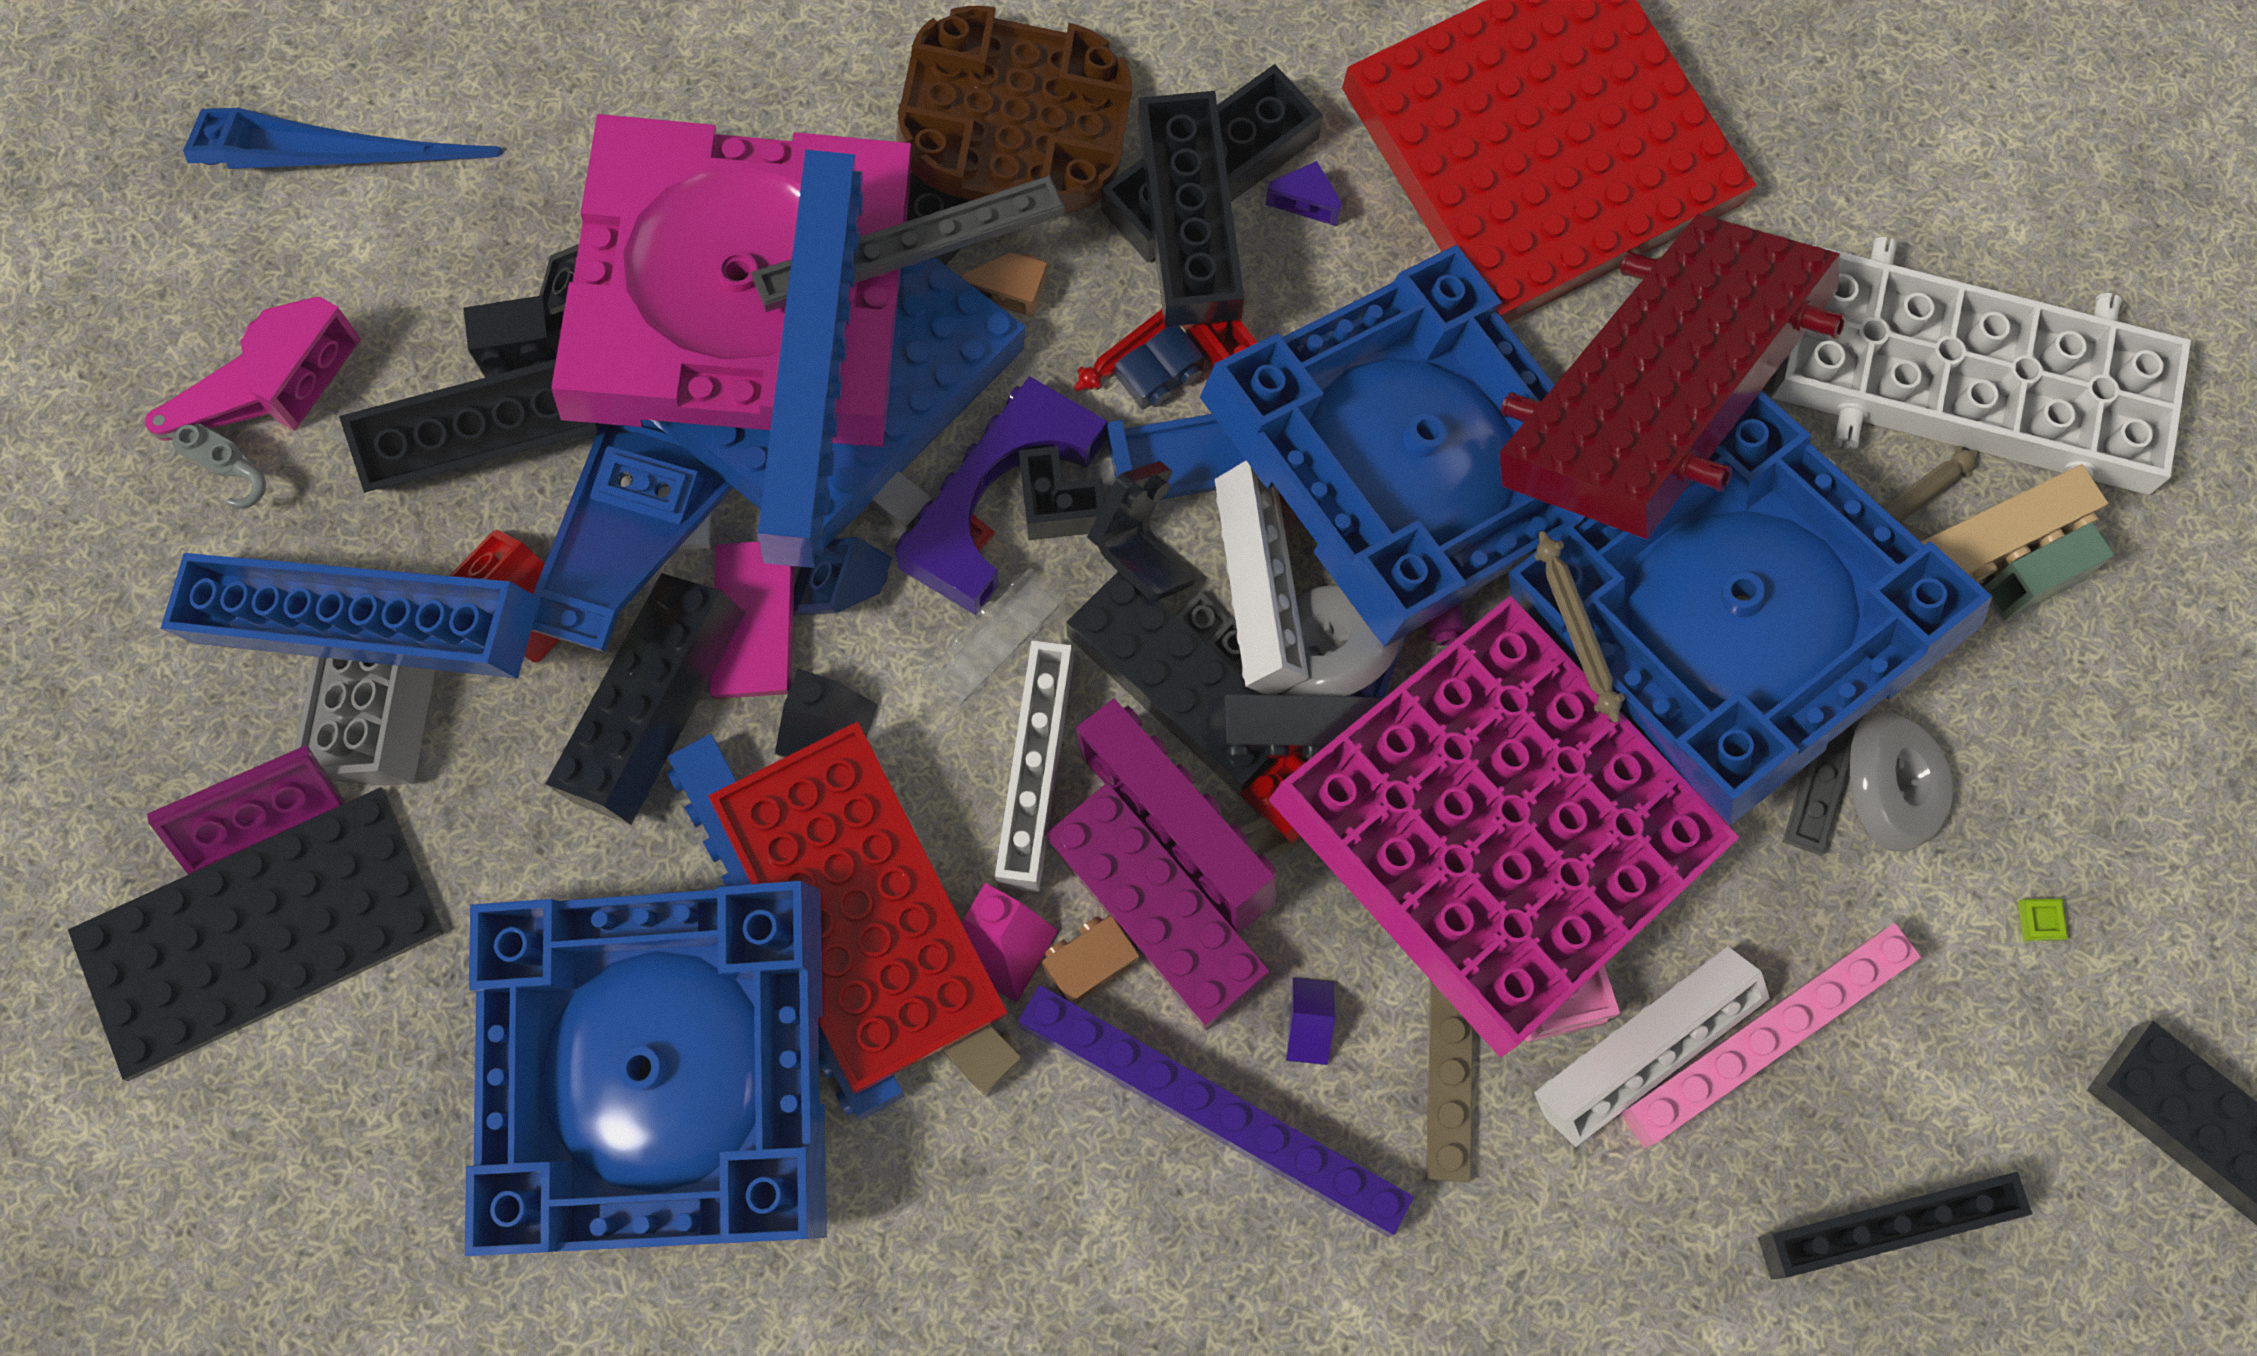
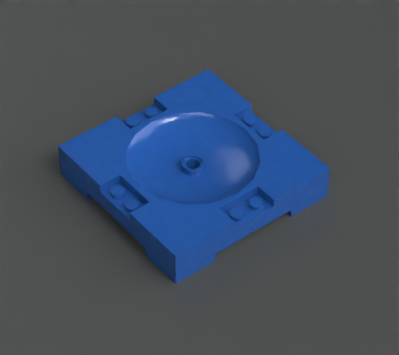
[1200,245,1589,647]
[1508,391,1992,826]
[465,881,827,1256]

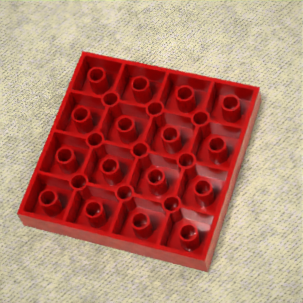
[1342,0,1757,324]

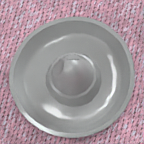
[1280,584,1400,697]
[1850,711,1953,851]

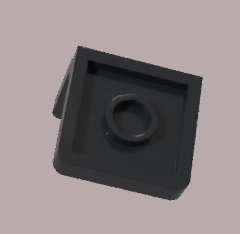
[1087,461,1197,601]

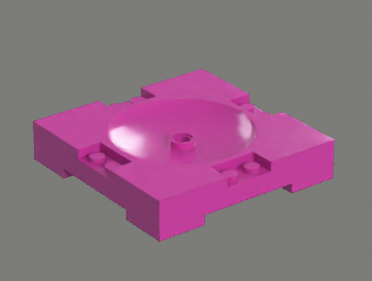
[551,114,911,447]

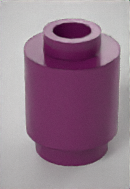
[1425,603,1466,646]

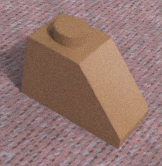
[961,252,1048,317]

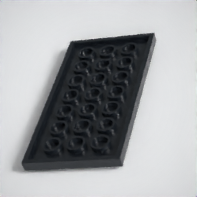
[68,787,444,1081]

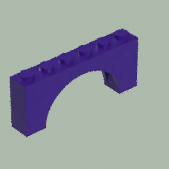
[895,376,1107,616]

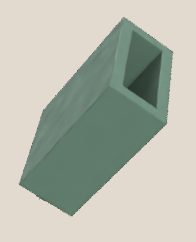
[1983,522,2114,621]

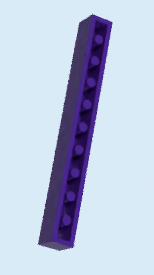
[1018,985,1414,1238]

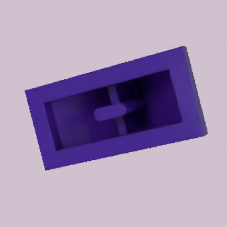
[1265,161,1342,226]
[1286,978,1335,1065]

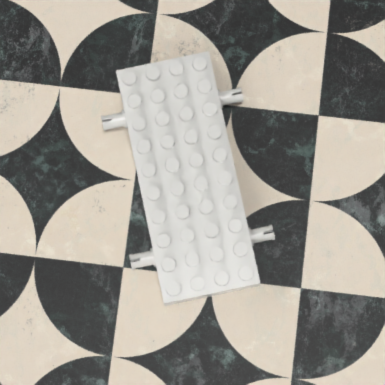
[1772,237,2191,495]

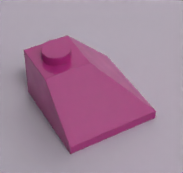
[962,883,1058,1002]

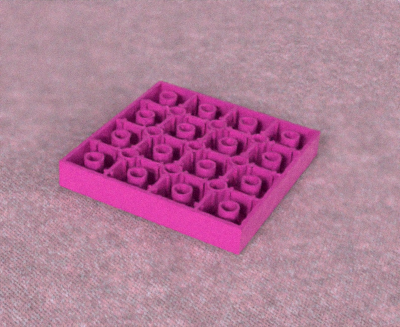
[1269,595,1740,1058]

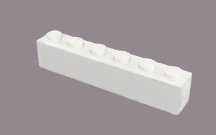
[1215,461,1309,695]
[995,640,1074,892]
[1534,946,1770,1147]

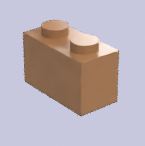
[1042,915,1139,1005]

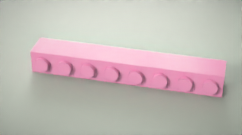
[1620,923,1921,1148]

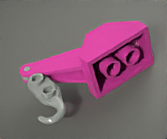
[145,296,361,509]

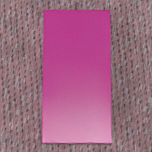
[710,541,795,699]

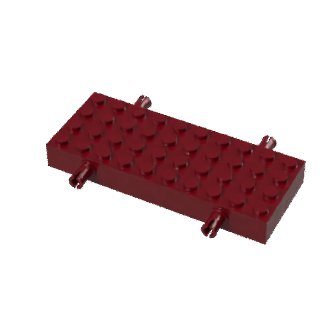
[1500,213,1846,539]

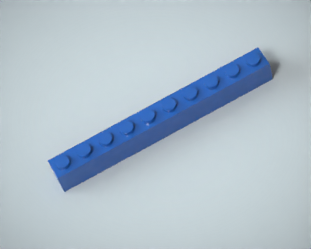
[666,733,905,1121]

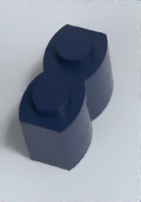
[1115,326,1204,410]

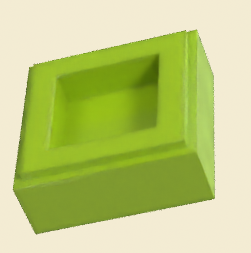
[2018,898,2068,942]

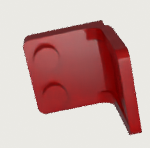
[450,530,560,662]

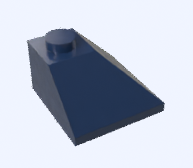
[793,537,892,616]

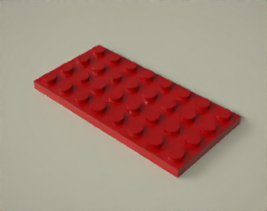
[708,721,1008,1095]

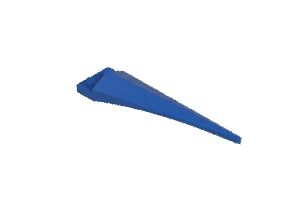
[183,108,503,169]

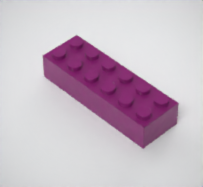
[1076,698,1276,934]
[1044,782,1269,1030]

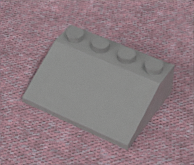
[295,657,435,786]

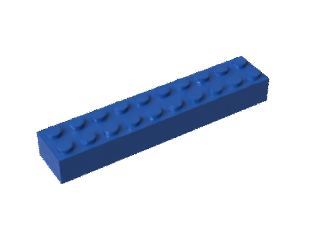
[757,149,864,568]
[160,553,540,679]

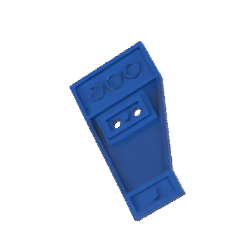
[531,420,733,653]

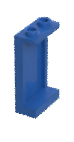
[1107,414,1246,500]

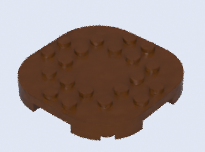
[896,5,1132,214]

